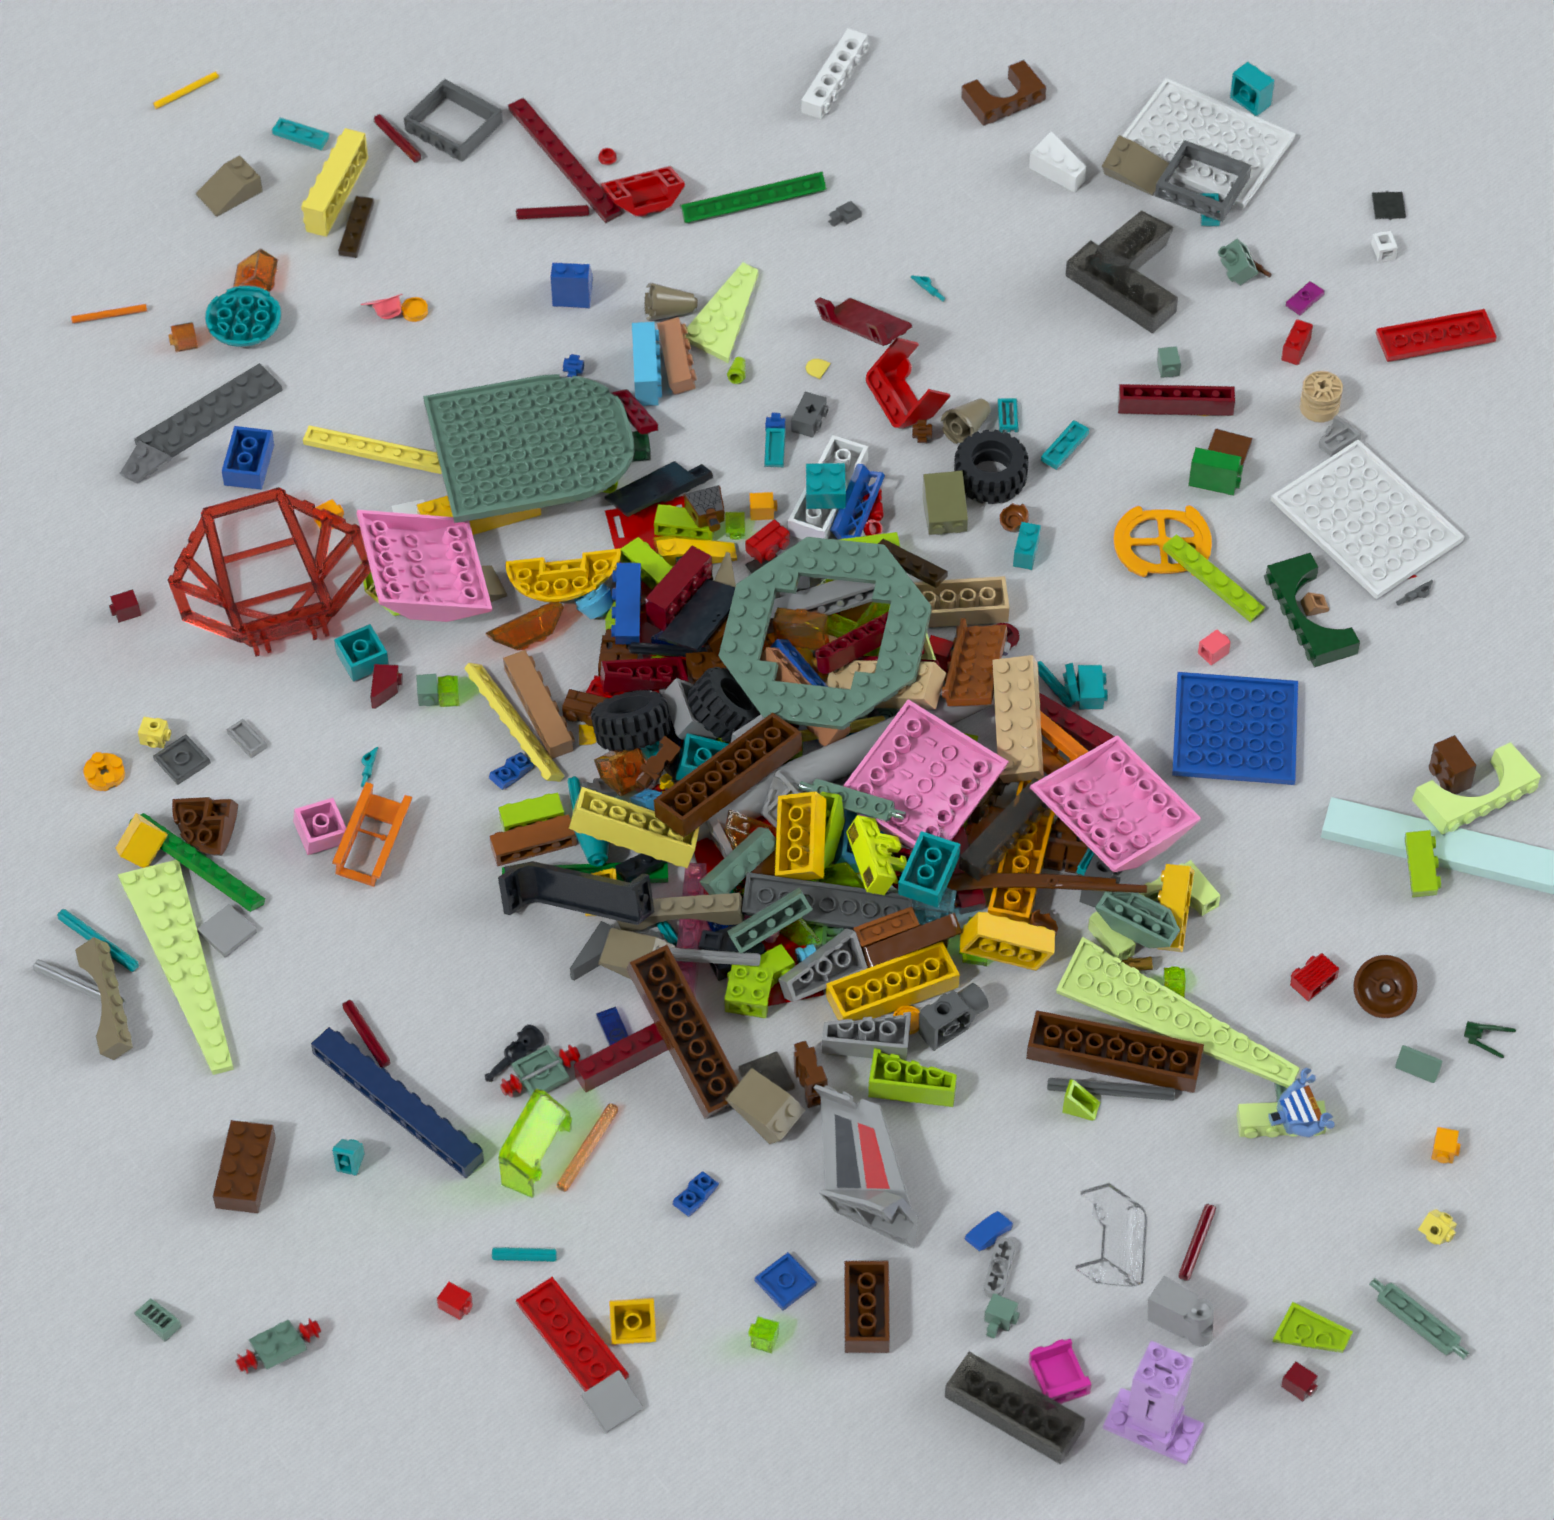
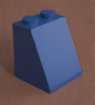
[550,262,593,308]

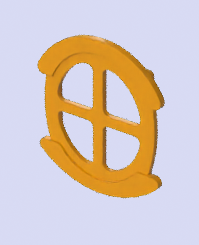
[1113,505,1212,577]

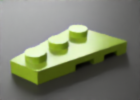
[1272,1302,1353,1353]

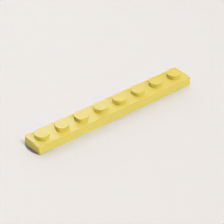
[303,425,442,474]
[464,663,564,782]

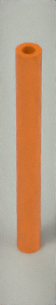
[71,304,147,324]

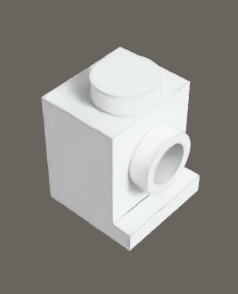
[1371,231,1398,263]

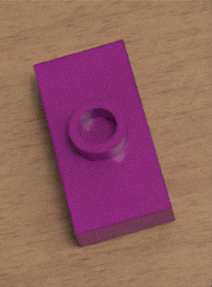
[1286,281,1325,316]

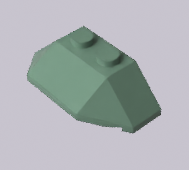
[1095,891,1180,949]

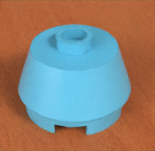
[574,583,613,619]

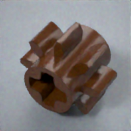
[912,420,932,443]

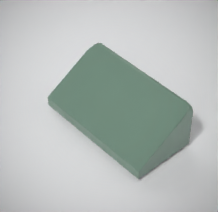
[1395,1045,1443,1083]

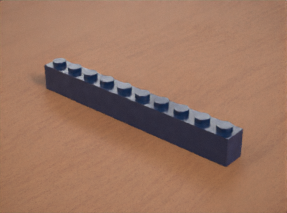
[311,1027,484,1178]

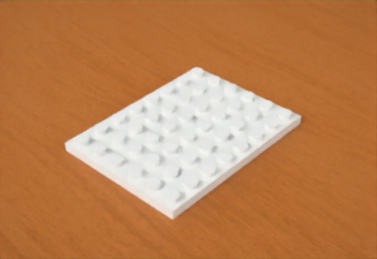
[1123,78,1295,209]
[1271,440,1464,599]

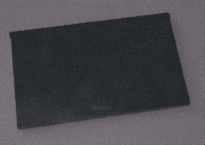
[604,461,698,517]
[658,579,736,652]

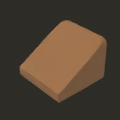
[1300,592,1329,616]

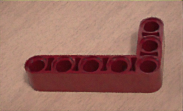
[815,612,925,674]

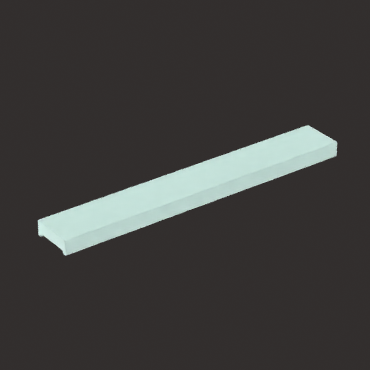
[1321,797,1554,894]

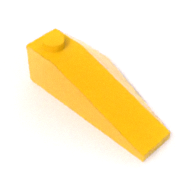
[654,535,737,566]

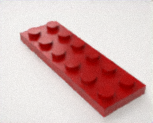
[1376,309,1497,362]
[516,1276,629,1392]

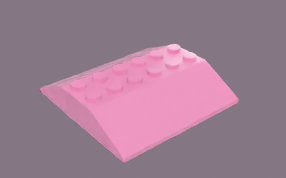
[356,510,492,622]
[843,699,1009,850]
[1030,735,1201,872]

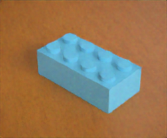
[632,322,662,406]

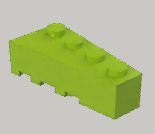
[868,1048,957,1107]

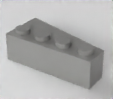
[778,928,867,1002]
[822,1012,911,1061]

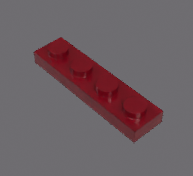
[610,389,658,434]

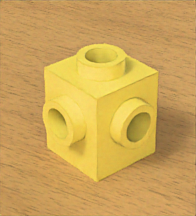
[138,717,171,749]
[1418,1209,1457,1245]

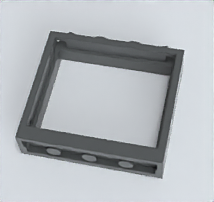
[404,79,503,162]
[1155,140,1251,222]

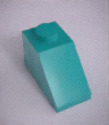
[332,1139,365,1176]

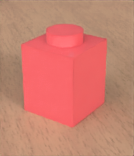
[1198,629,1231,666]

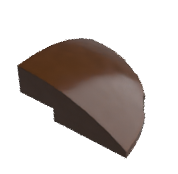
[172,797,239,856]

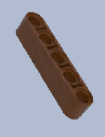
[861,913,962,968]

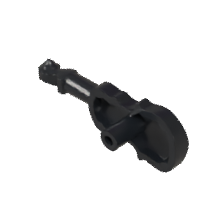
[485,1024,544,1082]

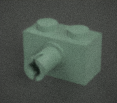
[1218,238,1258,286]

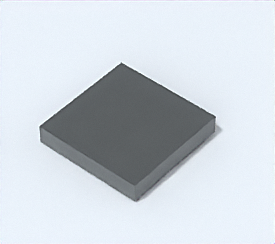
[153,734,211,785]

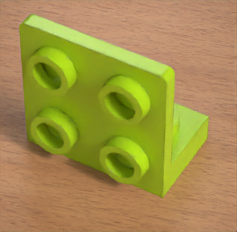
[724,964,774,1019]

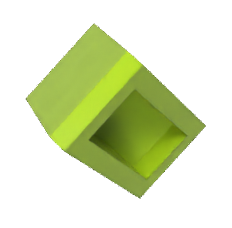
[1062,1079,1100,1121]

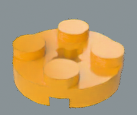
[83,752,125,791]

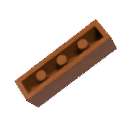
[489,814,577,867]

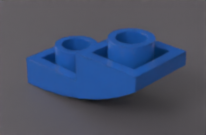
[489,752,534,790]
[672,1171,719,1217]
[964,1211,1013,1252]

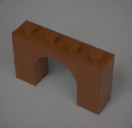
[961,60,1046,126]

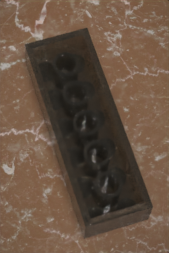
[1091,210,1174,282]
[1065,240,1178,334]
[945,1351,1085,1465]

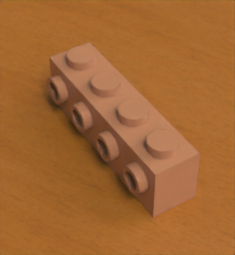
[657,317,697,395]

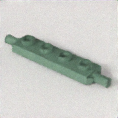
[799,779,906,822]
[1369,1278,1470,1360]

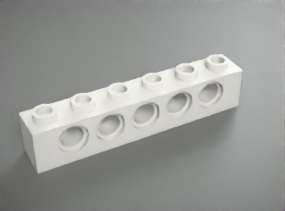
[801,28,869,119]

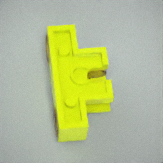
[846,815,907,895]

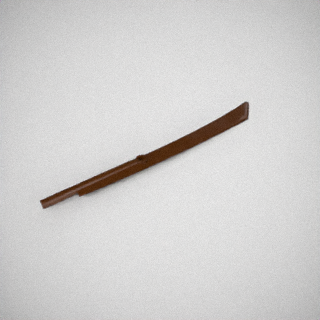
[944,873,1147,893]

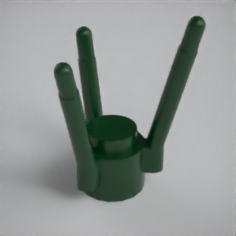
[1464,1021,1516,1058]

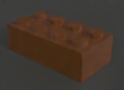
[213,1120,276,1214]
[844,1261,890,1353]

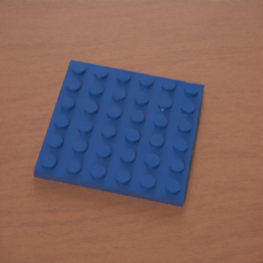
[1172,672,1298,785]

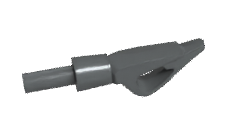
[1396,580,1433,606]

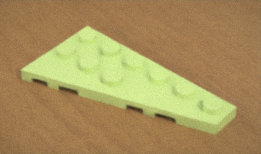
[685,262,758,363]

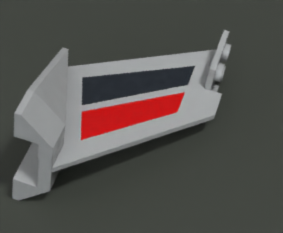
[814,1085,918,1249]

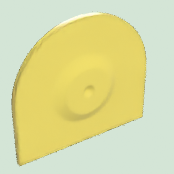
[806,359,831,379]

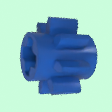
[563,354,584,378]
[765,412,786,431]

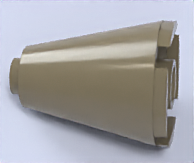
[644,283,698,321]
[941,398,991,444]

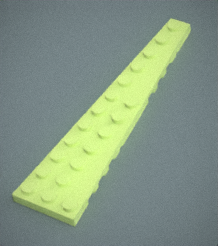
[118,860,234,1075]
[1056,936,1300,1088]

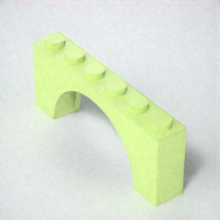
[1412,742,1541,835]
[1088,860,1220,960]

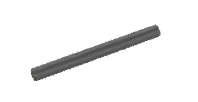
[1047,1078,1175,1101]

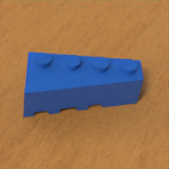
[611,563,641,644]

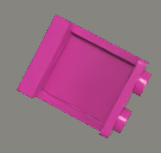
[1028,1339,1091,1408]

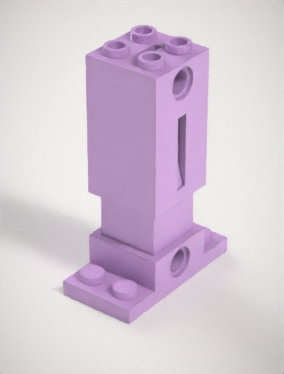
[1103,1341,1204,1465]

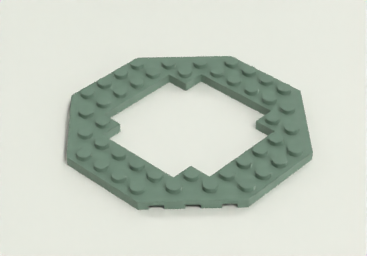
[719,537,932,730]

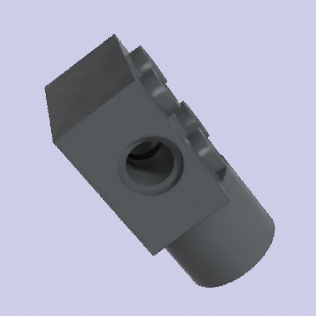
[1079,854,1122,908]
[918,983,989,1051]

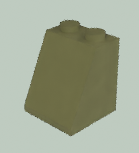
[922,471,968,535]

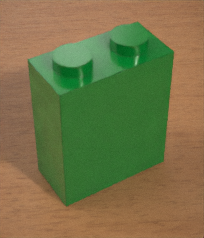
[1188,447,1244,496]

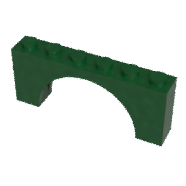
[1264,553,1360,668]

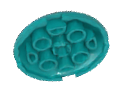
[205,286,281,347]

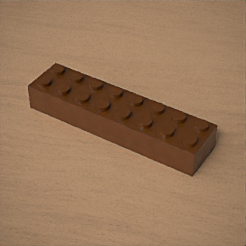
[654,712,802,838]
[626,945,739,1119]
[1026,1010,1204,1093]

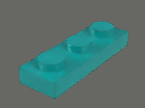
[272,117,329,150]
[1041,420,1090,470]

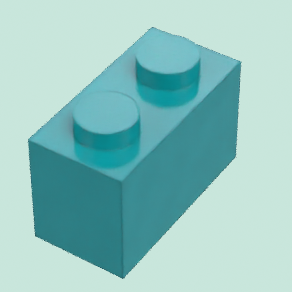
[1013,522,1041,570]
[1077,665,1108,710]

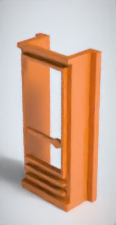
[1040,711,1089,775]
[332,782,412,887]

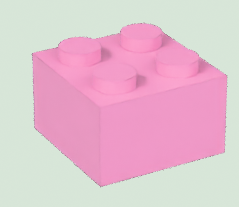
[293,798,346,855]

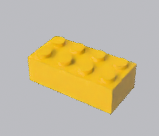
[775,791,826,880]
[960,912,1055,971]

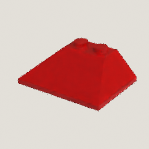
[600,166,685,217]

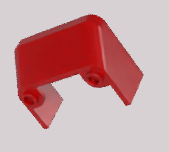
[866,337,951,429]

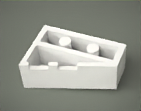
[1029,132,1086,193]

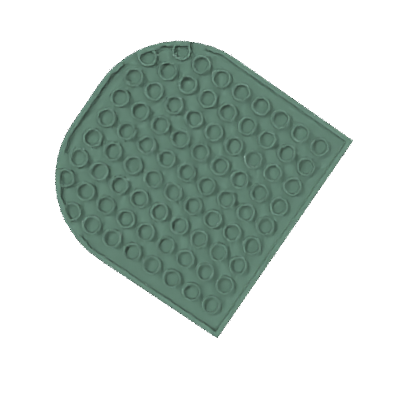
[423,374,634,523]

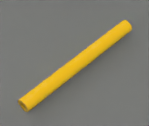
[153,71,219,109]

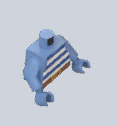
[1268,1068,1335,1138]

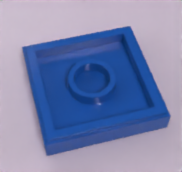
[754,1252,817,1311]

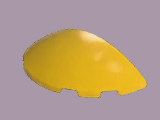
[506,548,621,602]

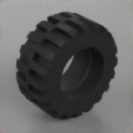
[954,429,1029,504]
[688,667,761,743]
[591,690,672,752]

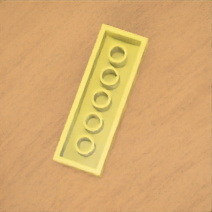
[301,128,368,237]
[569,787,700,868]

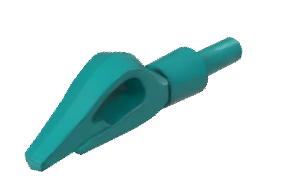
[911,275,945,302]
[361,747,378,787]

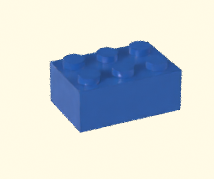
[221,426,274,490]

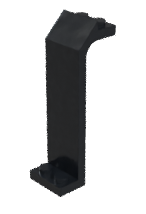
[498,861,655,925]

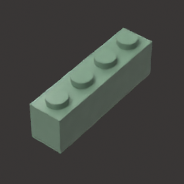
[700,827,776,895]
[727,888,813,954]

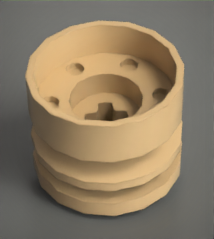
[1299,371,1343,423]

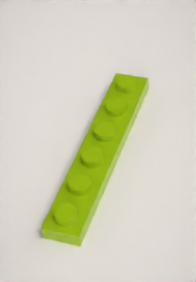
[1162,534,1265,623]

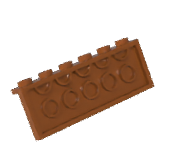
[942,618,1008,707]

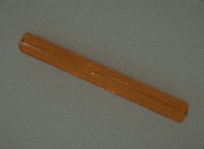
[557,1103,618,1192]

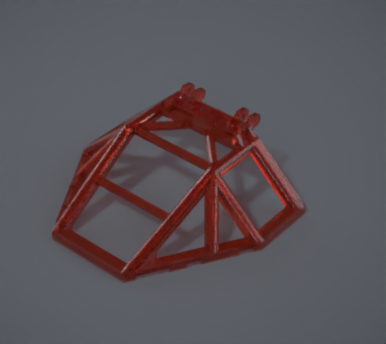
[168,487,371,657]

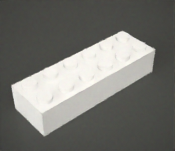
[788,435,868,540]

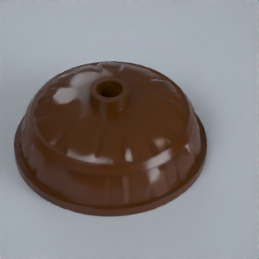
[1353,955,1418,1018]

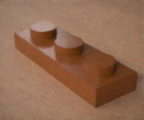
[853,906,920,949]

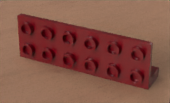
[815,297,912,346]

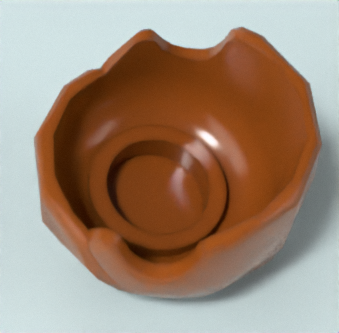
[999,503,1029,533]
[1028,909,1058,937]

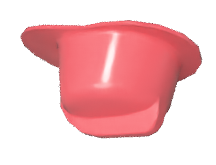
[361,294,403,319]

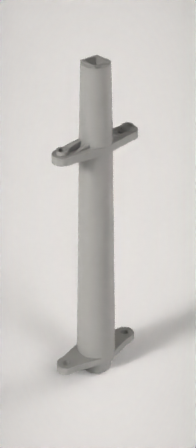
[697,695,995,858]

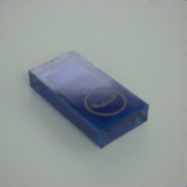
[596,1006,629,1046]

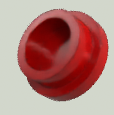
[598,148,617,165]
[863,519,883,536]

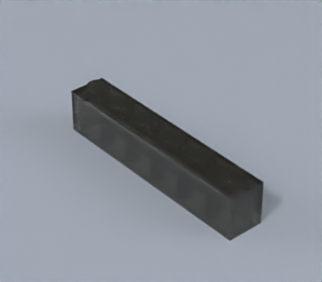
[959,777,1050,881]

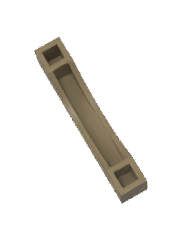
[617,893,745,931]
[75,937,133,1060]

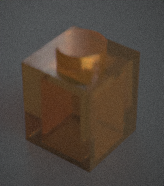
[168,322,198,352]

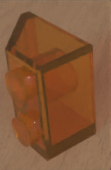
[233,248,278,291]
[594,748,646,796]

